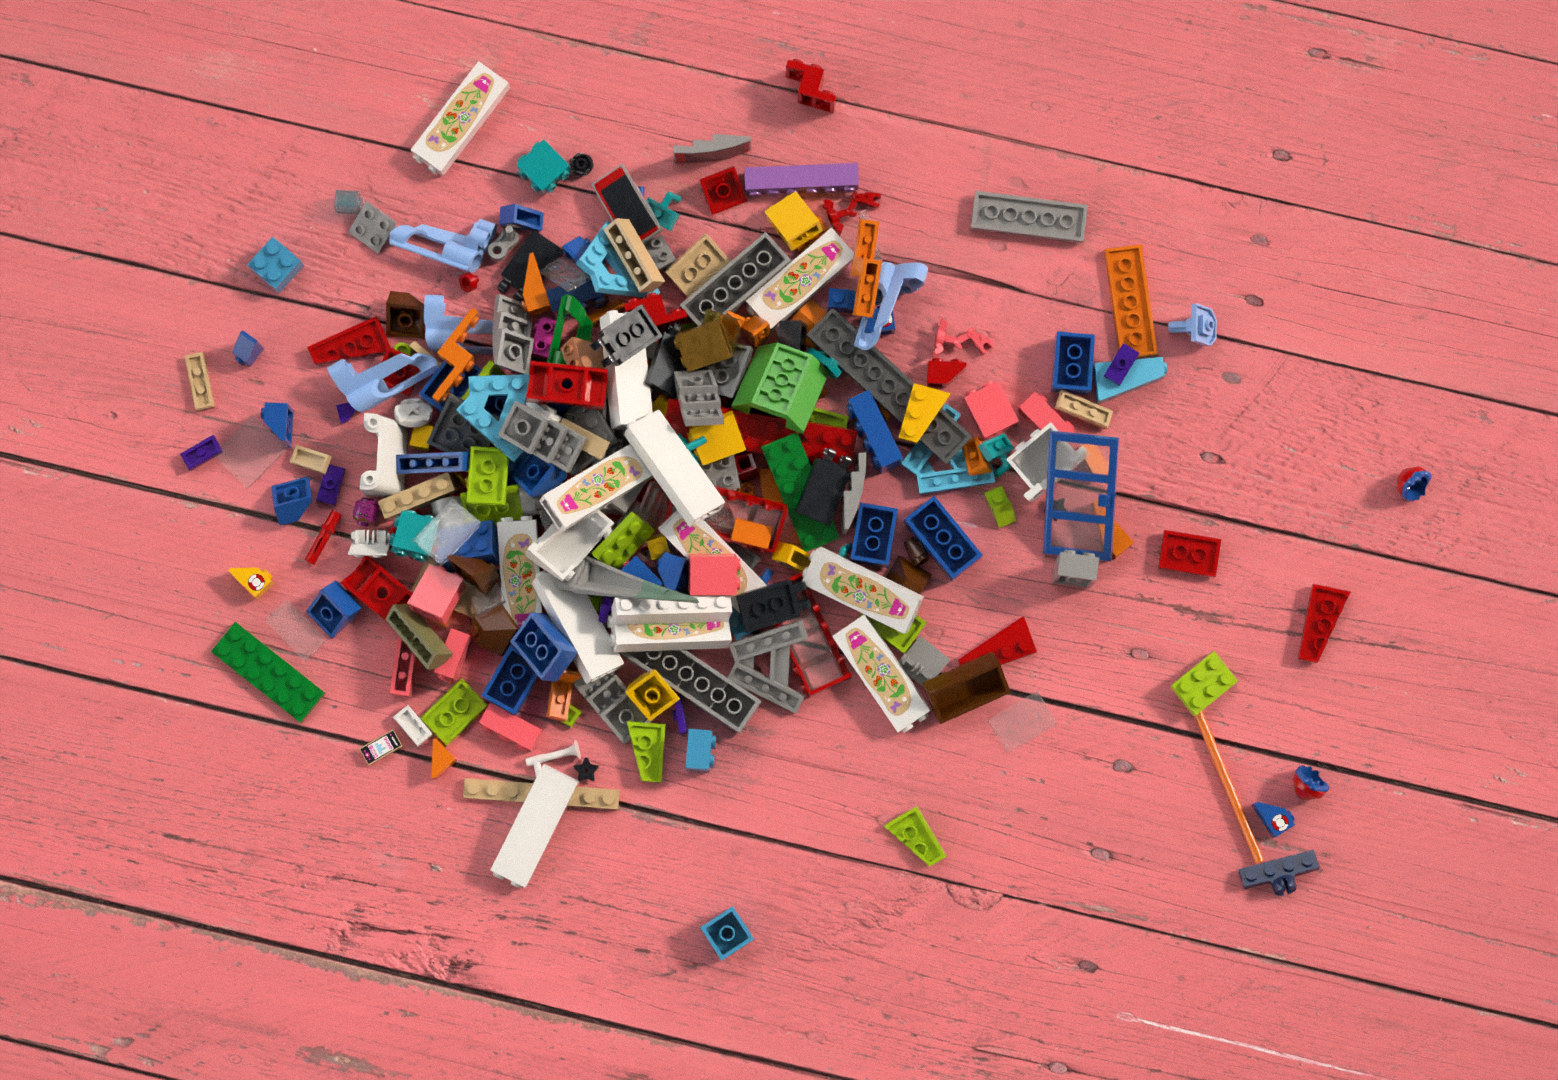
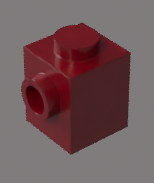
[735,452,760,483]

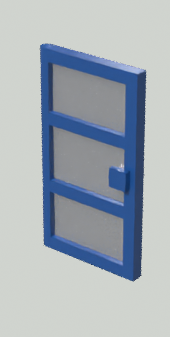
[1043,431,1119,561]

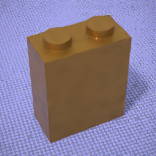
[674,318,734,372]

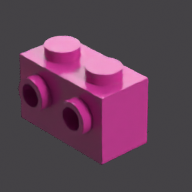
[531,316,564,361]

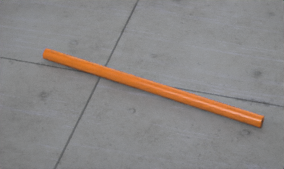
[1195,710,1264,864]

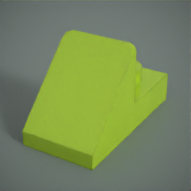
[984,486,1016,528]

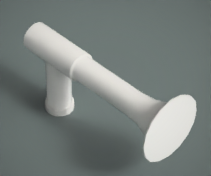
[525,740,581,778]

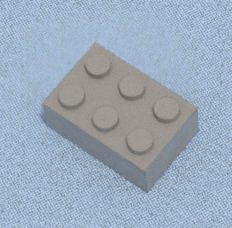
[1052,550,1099,588]

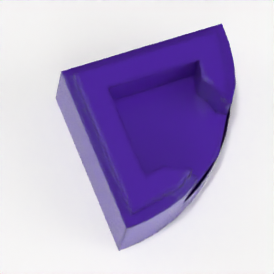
[336,402,355,425]

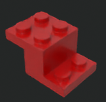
[786,59,836,113]
[624,293,688,333]

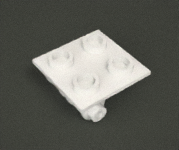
[348,530,391,558]

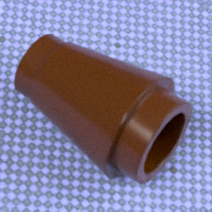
[904,537,929,567]

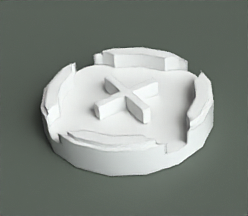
[394,398,433,428]

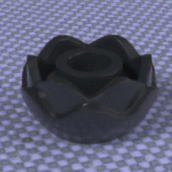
[570,153,593,176]

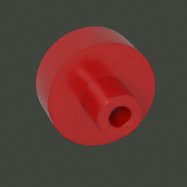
[459,272,479,293]

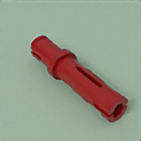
[304,509,342,565]

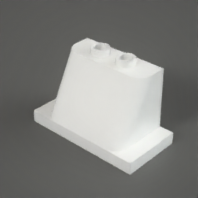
[1006,422,1091,503]

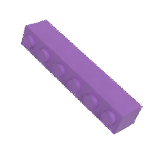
[745,163,859,197]

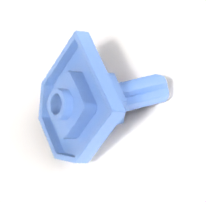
[1168,303,1217,346]

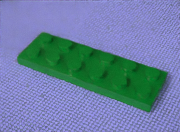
[761,432,840,552]
[211,622,326,723]

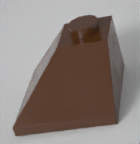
[386,291,425,339]
[447,555,500,595]
[886,556,932,594]
[467,601,519,656]

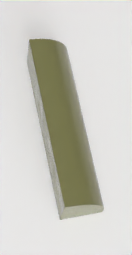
[385,604,453,670]

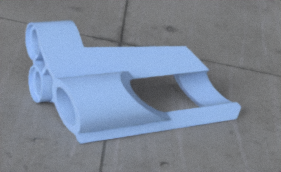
[389,219,497,273]
[854,262,928,350]
[424,295,493,355]
[327,353,438,412]

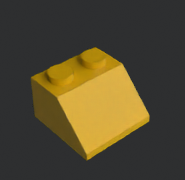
[625,669,680,721]

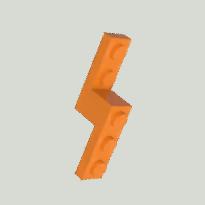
[851,219,882,318]
[432,308,480,404]
[546,660,581,722]

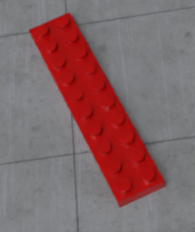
[665,398,858,468]

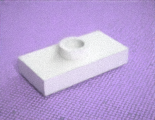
[393,705,433,747]

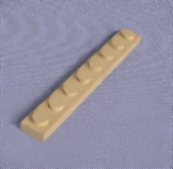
[463,778,620,810]

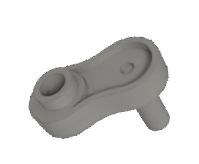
[488,226,519,262]

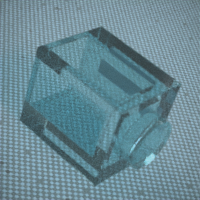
[334,190,364,214]

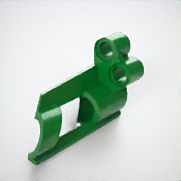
[547,294,593,365]

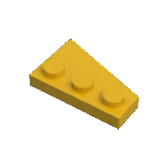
[898,383,951,444]

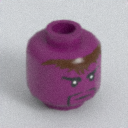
[352,497,379,527]

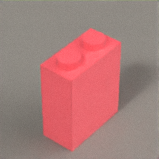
[963,381,1019,441]
[688,554,741,595]
[408,564,466,625]
[434,628,473,684]

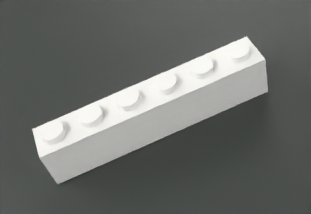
[611,595,732,625]

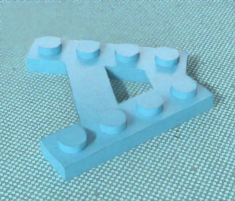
[576,221,660,298]
[456,374,530,462]
[901,404,995,495]

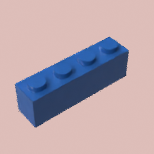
[396,452,470,474]

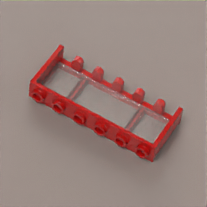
[663,486,788,553]
[775,572,852,697]

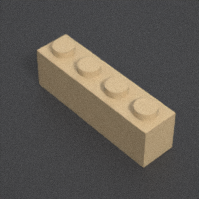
[603,218,665,293]
[378,472,460,520]

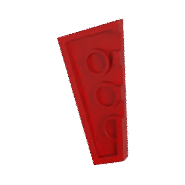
[307,316,391,365]
[1298,584,1351,663]
[958,616,1037,666]

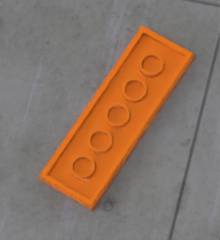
[1104,244,1158,358]

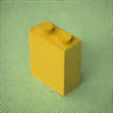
[764,191,823,251]
[687,411,746,465]

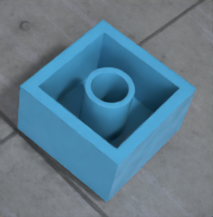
[247,237,304,294]
[685,729,716,772]
[700,906,755,961]

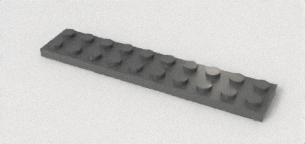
[806,308,972,465]

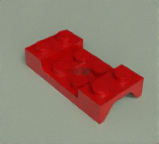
[526,361,608,411]
[341,555,413,625]

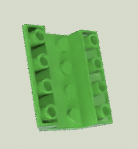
[731,343,829,434]

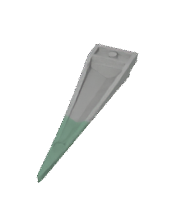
[554,556,700,603]

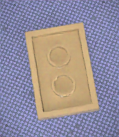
[664,233,731,298]

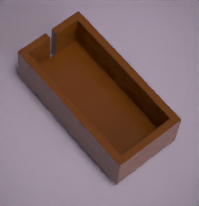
[922,652,1011,724]

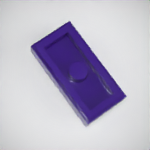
[1103,343,1139,386]
[180,435,223,471]
[316,464,346,506]
[598,596,613,623]
[672,694,687,735]

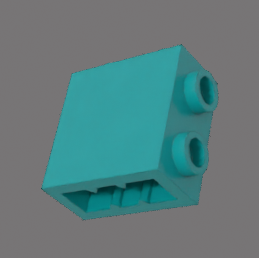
[516,139,571,196]
[389,510,439,562]

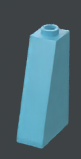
[1093,357,1167,404]

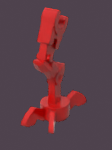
[822,191,881,237]

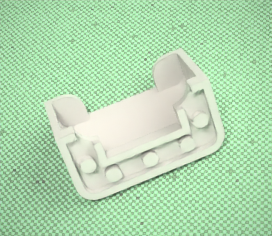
[360,413,408,498]
[525,510,614,582]

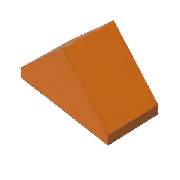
[431,739,457,779]

